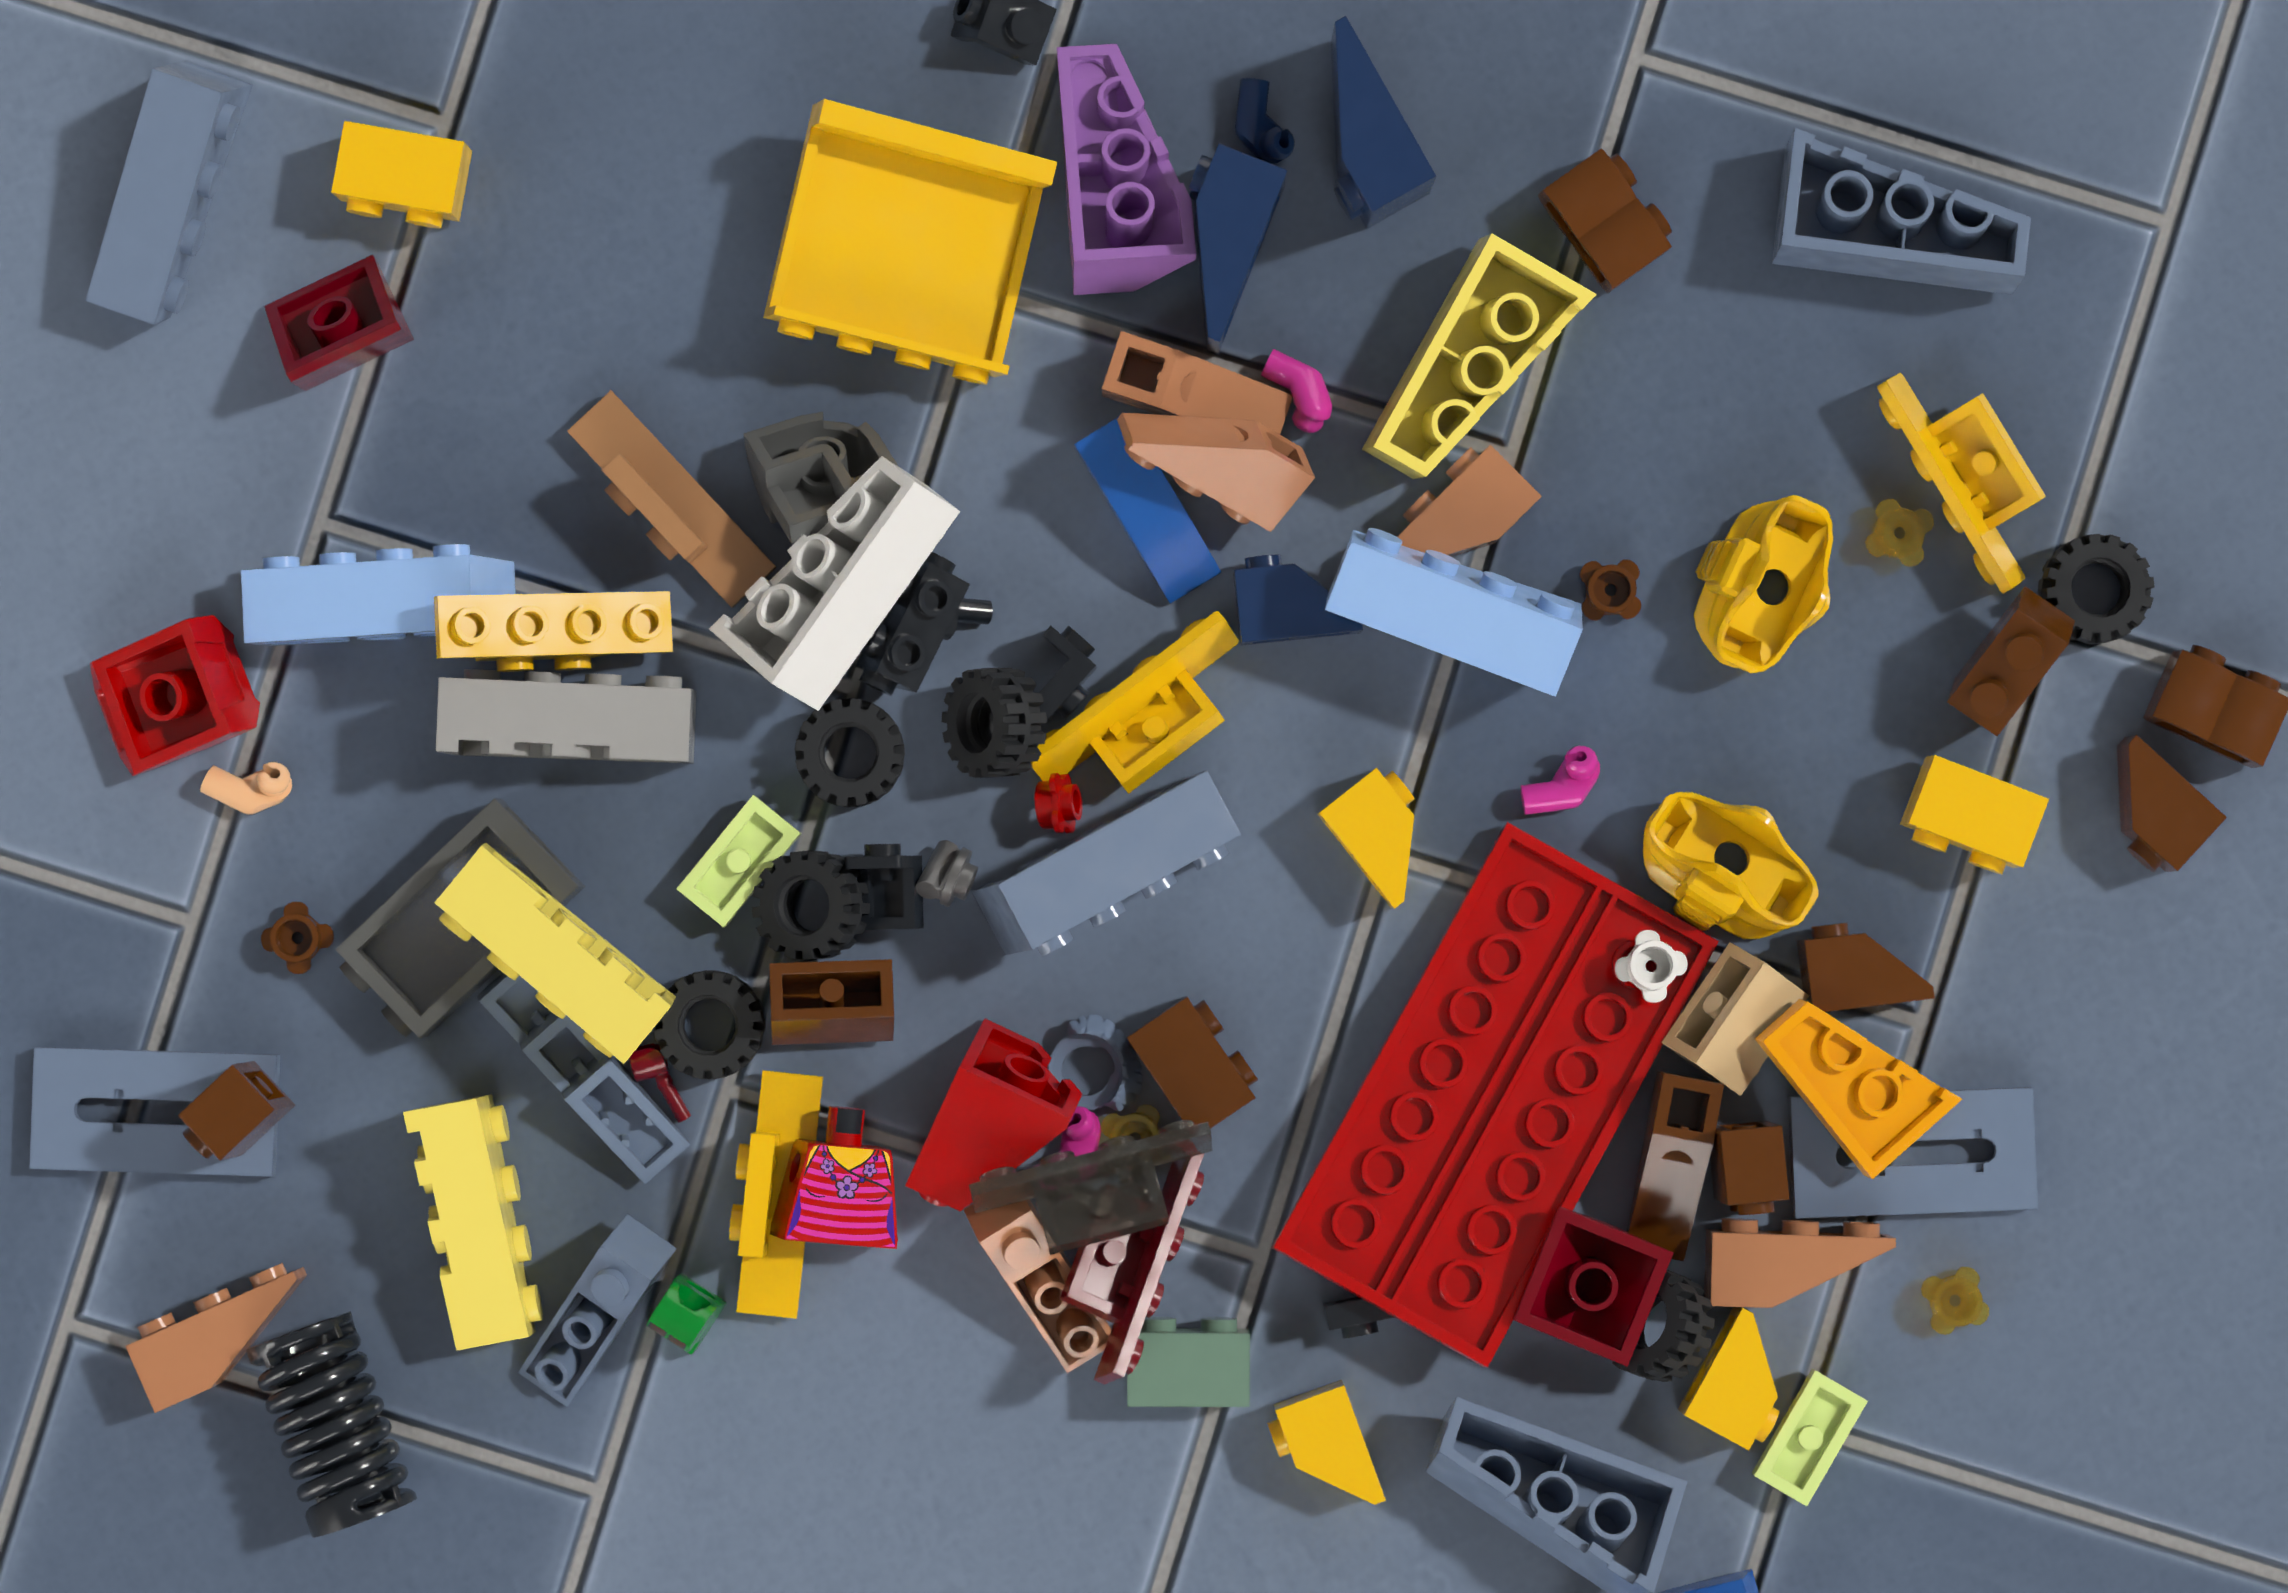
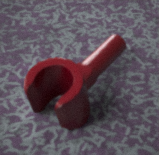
[629,1043,691,1123]

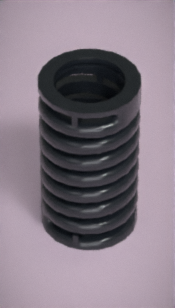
[246,1311,417,1538]

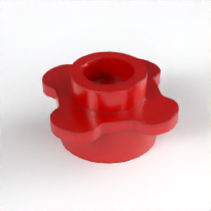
[1035,773,1082,834]

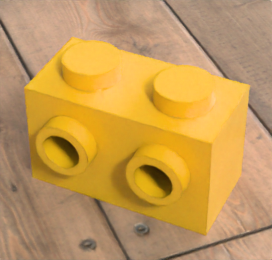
[331,121,472,228]
[1900,755,2049,875]

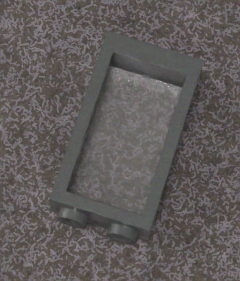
[335,798,586,1038]

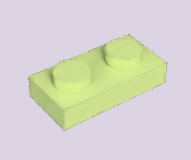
[677,795,802,927]
[1752,1368,1868,1506]

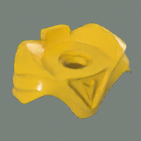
[1694,495,1833,673]
[1643,792,1819,939]

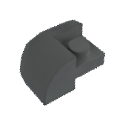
[743,412,899,544]

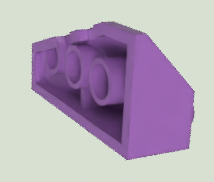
[1057,44,1196,295]

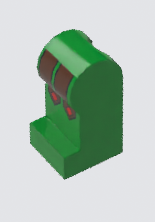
[646,1273,727,1355]

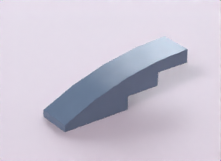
[477,973,690,1185]

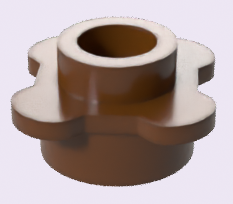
[1580,559,1641,621]
[261,902,334,974]

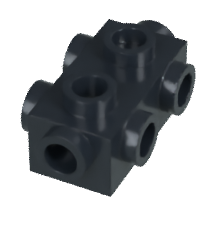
[855,552,993,696]

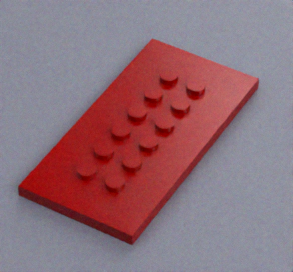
[1271,822,1719,1368]

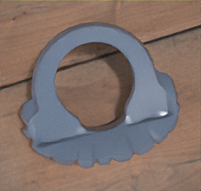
[1048,1015,1143,1111]

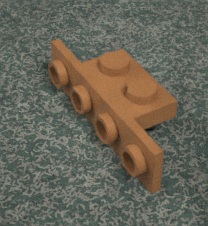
[567,390,776,608]

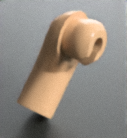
[200,762,292,815]

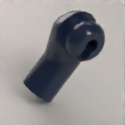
[1235,78,1295,163]

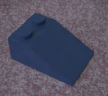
[1331,16,1436,229]
[1189,144,1287,355]

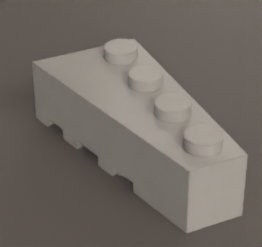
[436,669,697,764]

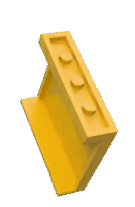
[763,99,1057,385]

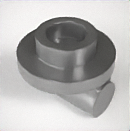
[916,840,978,907]

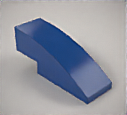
[1074,412,1221,604]

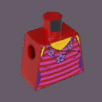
[770,1106,898,1249]

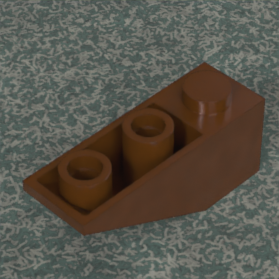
[1627,1071,1724,1261]

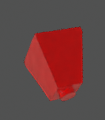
[905,1018,1082,1212]

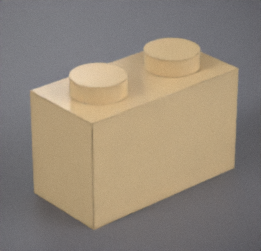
[1661,942,1809,1096]

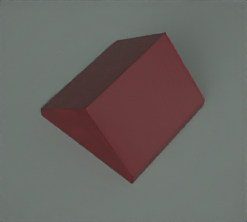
[264,254,414,391]
[1513,1206,1674,1367]

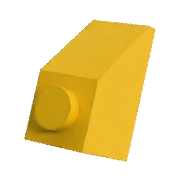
[1317,768,1415,909]
[1678,1307,1779,1451]
[1267,1380,1386,1505]

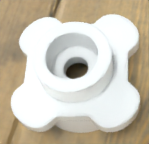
[1614,930,1688,1003]

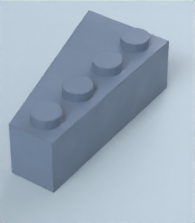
[1772,128,2031,295]
[971,770,1241,956]
[1426,1397,1688,1593]

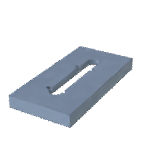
[29,1047,280,1177]
[1788,1087,2038,1219]

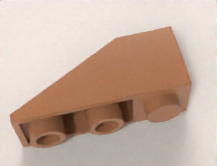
[1102,331,1293,434]
[1117,412,1315,532]
[1397,445,1542,557]
[964,1178,1112,1374]
[1704,1218,1896,1308]
[125,1263,307,1413]

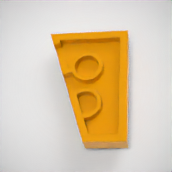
[1755,999,1962,1179]

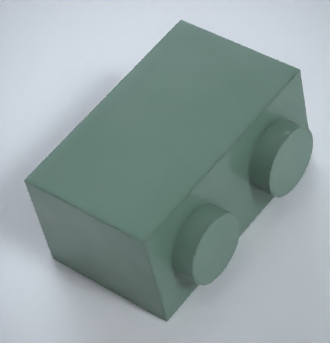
[1127,1317,1250,1407]

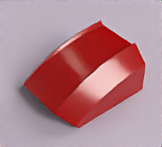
[90,615,260,776]

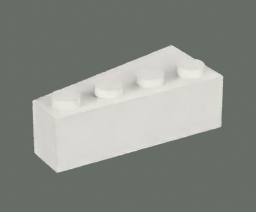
[709,456,960,711]

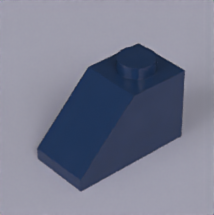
[1233,554,1363,646]

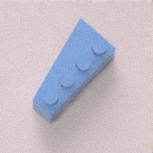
[1325,528,1583,697]
[241,544,516,646]

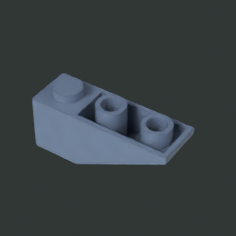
[518,1214,677,1407]

